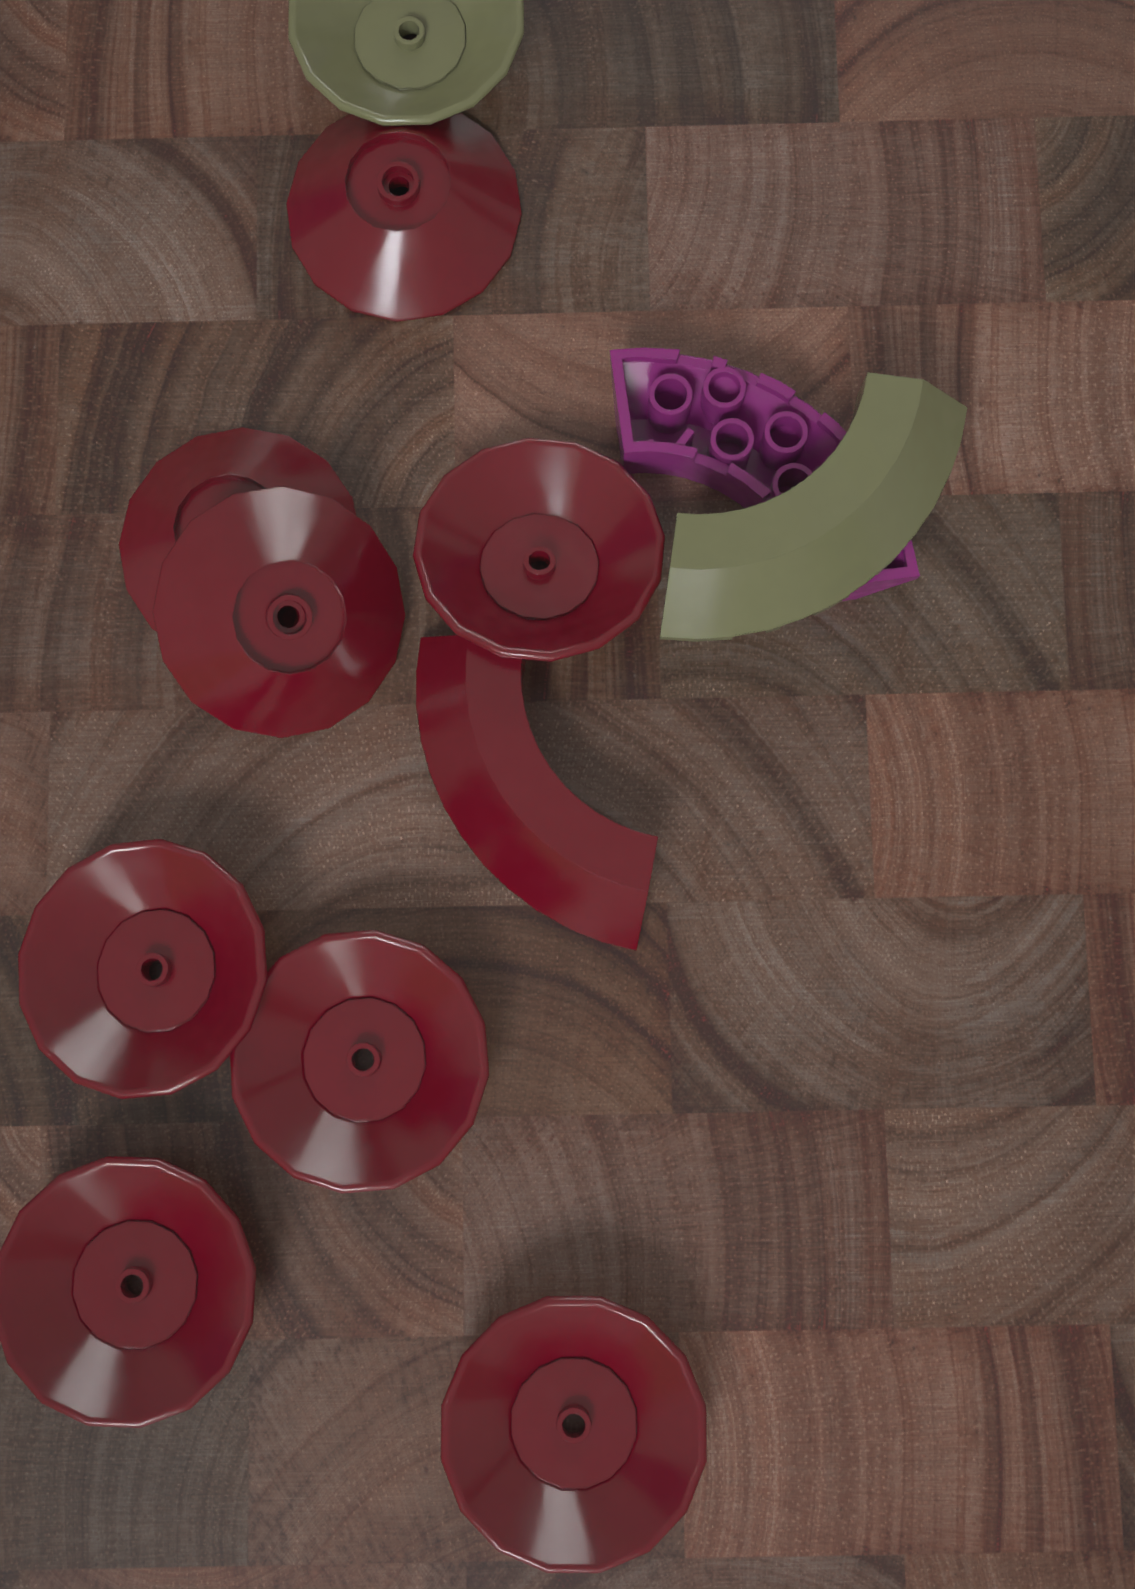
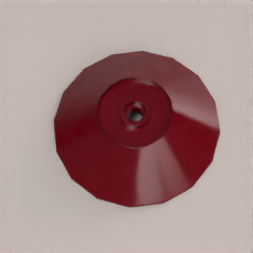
[286,112,522,322]
[119,427,356,631]
[413,437,665,662]
[152,486,405,738]
[18,839,267,1099]
[230,929,490,1194]
[0,1156,257,1428]
[440,1296,707,1573]

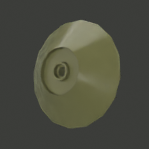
[288,0,524,126]

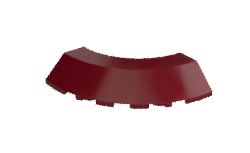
[416,635,658,951]

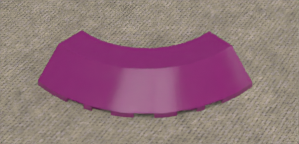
[610,347,920,601]

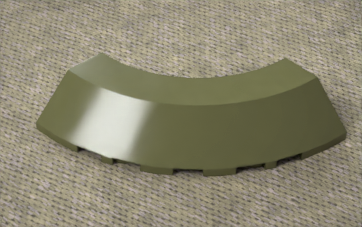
[660,372,967,642]

